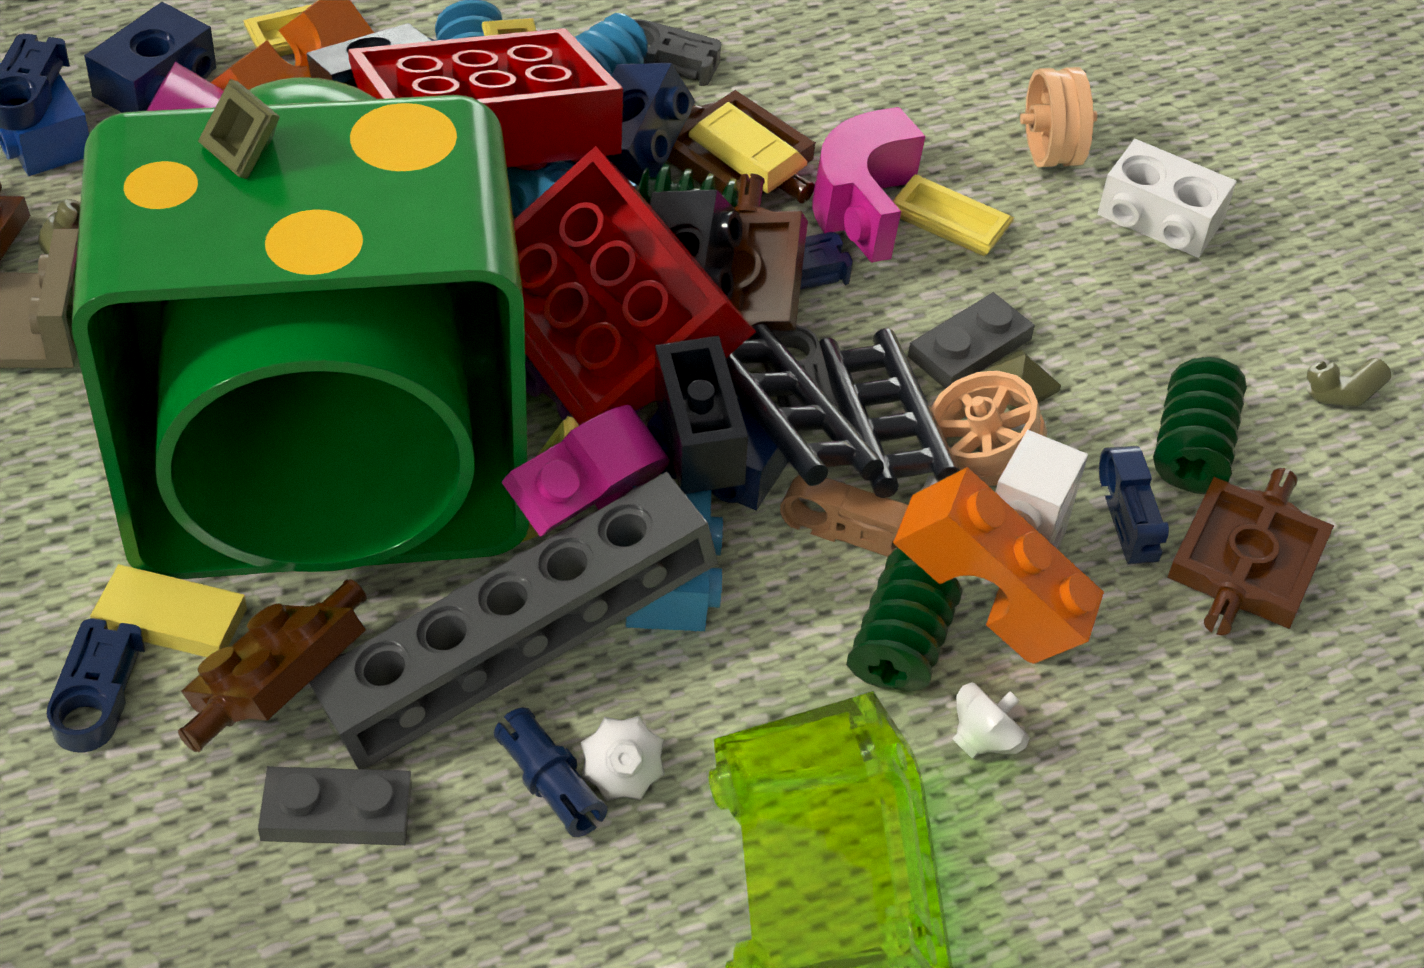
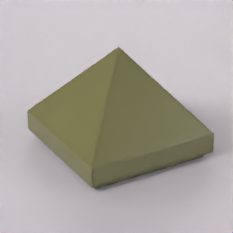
[198,79,280,179]
[980,349,1061,411]

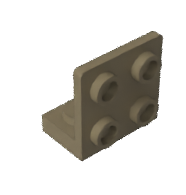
[0,229,79,368]

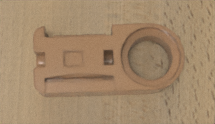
[780,475,908,557]

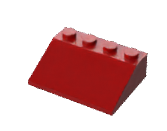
[348,28,623,170]
[514,146,756,426]

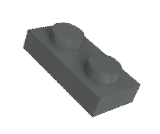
[907,292,1035,389]
[258,766,412,846]

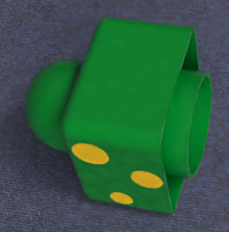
[72,77,529,579]

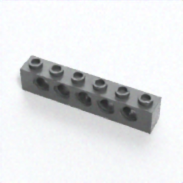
[309,472,718,769]

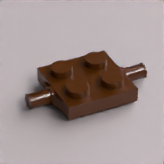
[667,90,816,204]
[693,173,808,331]
[1167,468,1334,635]
[178,579,367,753]

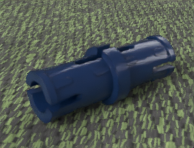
[494,707,608,837]

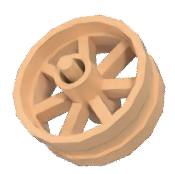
[1020,67,1097,168]
[931,370,1047,486]

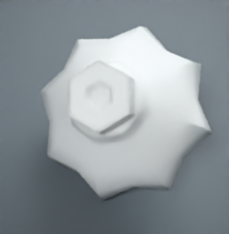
[952,682,1029,759]
[581,716,665,801]

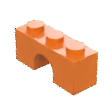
[211,0,374,90]
[893,467,1104,664]

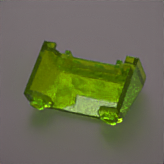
[709,691,953,968]

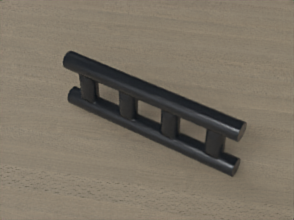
[726,324,884,486]
[819,328,960,498]

